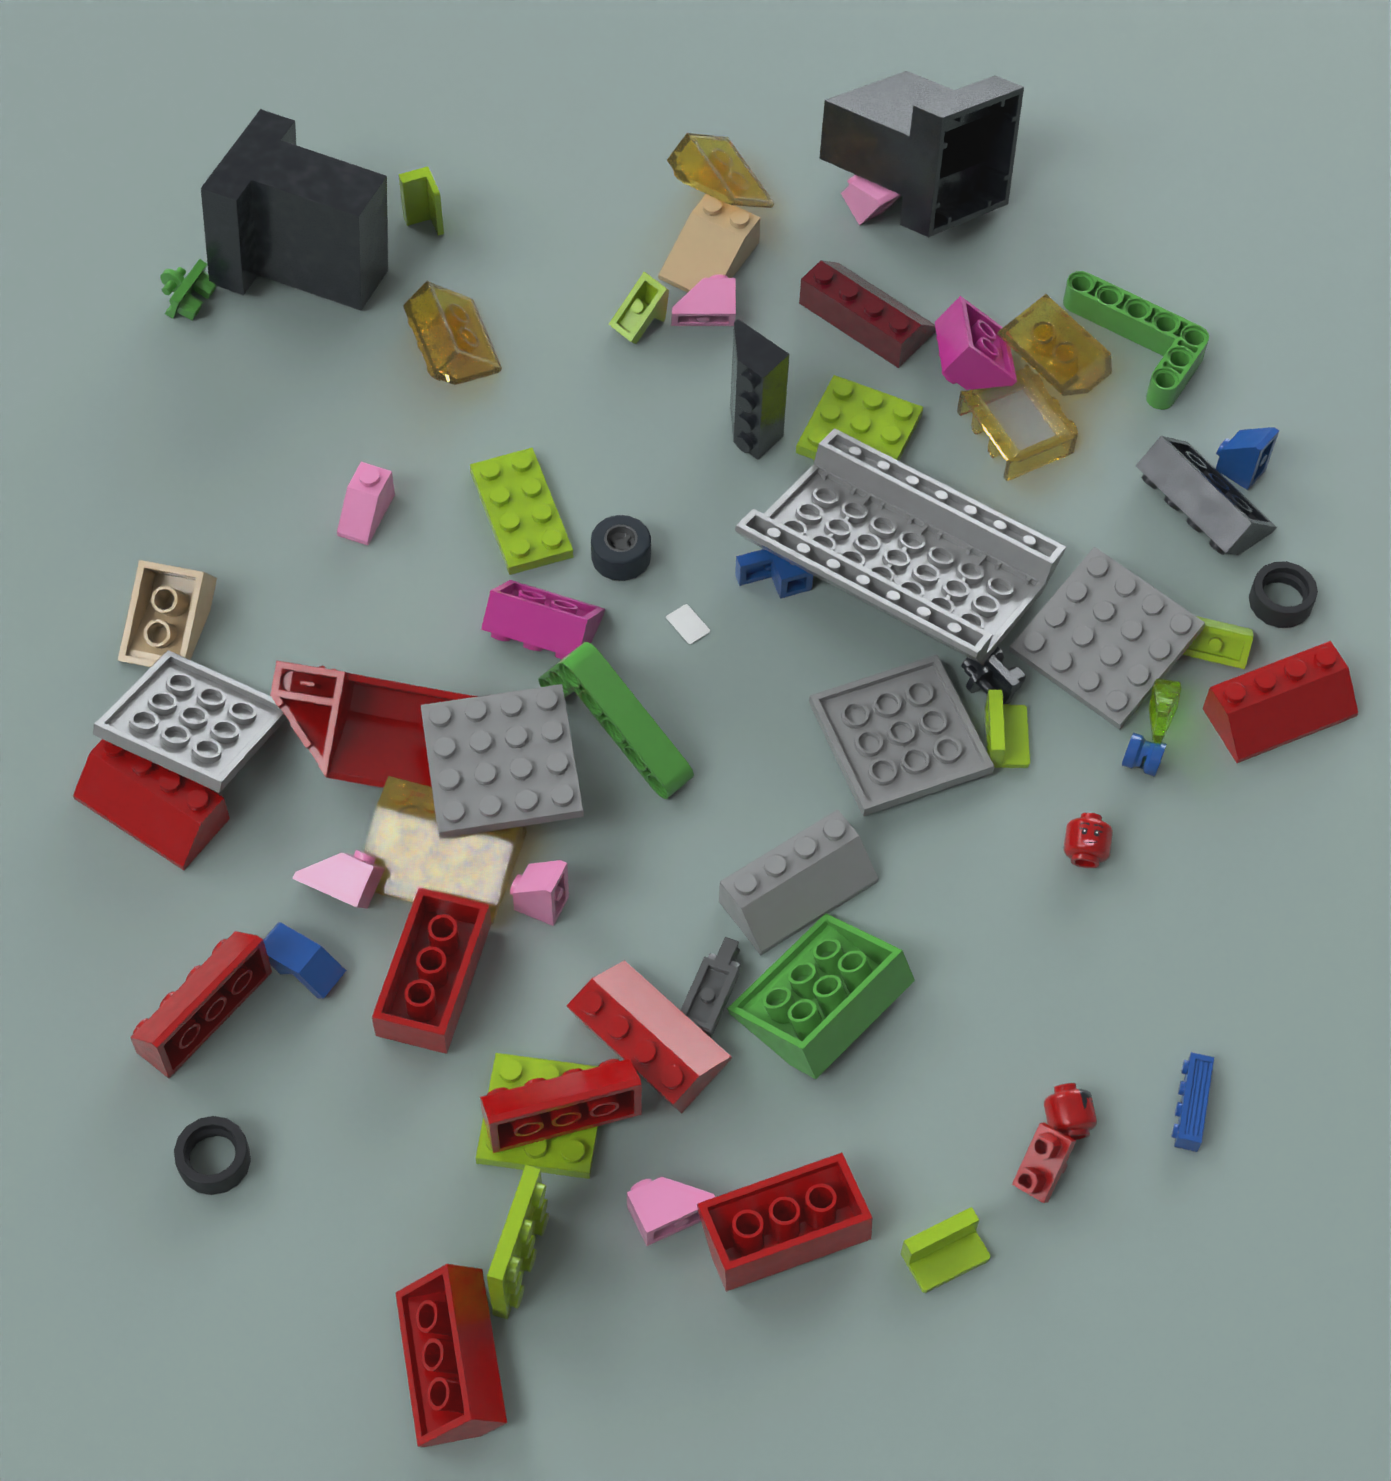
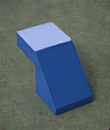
[735,549,813,599]
[263,922,347,999]

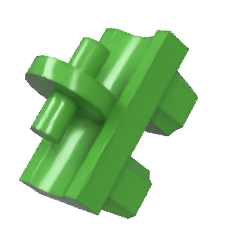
[160,259,217,321]

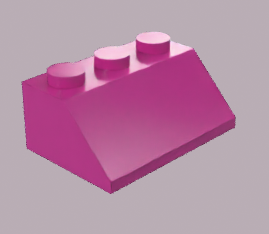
[935,296,1017,390]
[481,580,605,659]

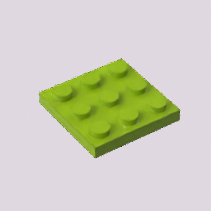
[796,375,924,461]
[475,1053,599,1179]
[487,1165,549,1320]

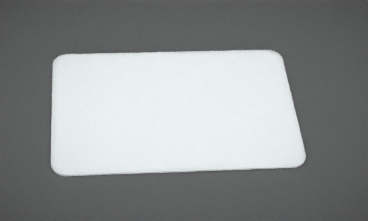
[666,604,710,644]

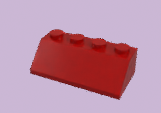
[1202,641,1359,763]
[73,739,230,870]
[130,931,272,1078]
[566,960,732,1114]
[480,1059,642,1153]
[697,1152,873,1292]
[395,1264,507,1447]

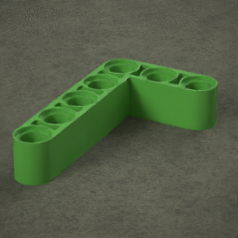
[1063,271,1209,410]
[538,642,694,799]

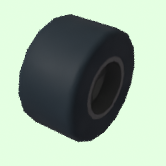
[591,515,651,581]

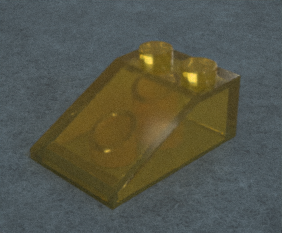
[667,133,775,208]

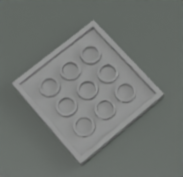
[1010,547,1205,730]
[93,650,287,793]
[809,655,994,816]
[421,684,584,839]

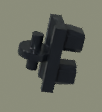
[961,647,1026,704]

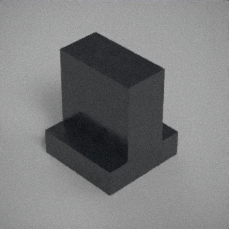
[819,71,1024,238]
[201,109,388,311]

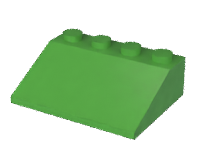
[727,913,915,1079]

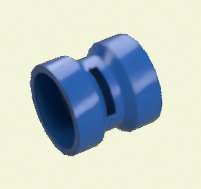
[1122,732,1167,777]

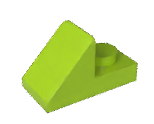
[608,272,669,344]

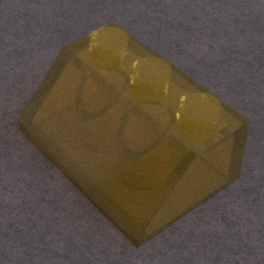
[403,281,502,385]
[998,294,1112,396]

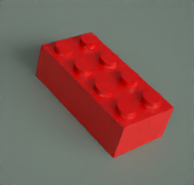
[372,887,491,1054]

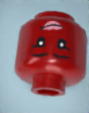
[1063,812,1113,868]

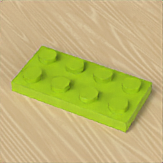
[469,447,574,575]

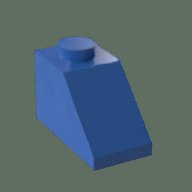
[1216,427,1280,490]

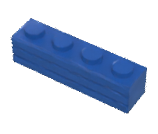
[1171,1052,1214,1152]

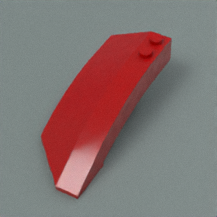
[270,660,568,797]

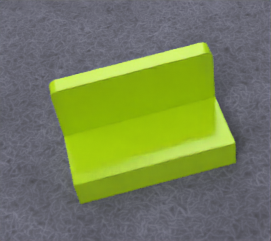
[398,166,444,236]
[1182,616,1254,669]
[984,689,1030,768]
[900,1207,990,1293]

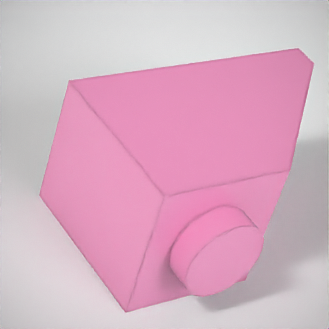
[841,175,902,225]
[671,275,736,326]
[337,462,395,545]
[292,850,385,909]
[510,860,569,926]
[627,1177,715,1246]

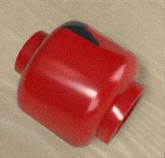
[1044,1083,1097,1140]

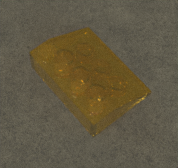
[364,776,527,925]

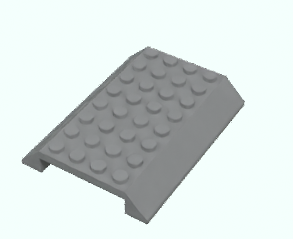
[735,428,1066,665]

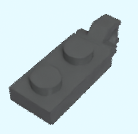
[681,937,741,1038]

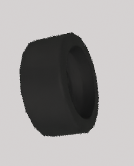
[1249,561,1318,628]
[174,1116,251,1195]

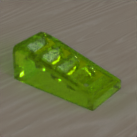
[1148,679,1182,744]

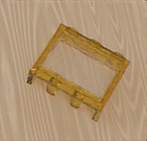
[957,364,1078,481]

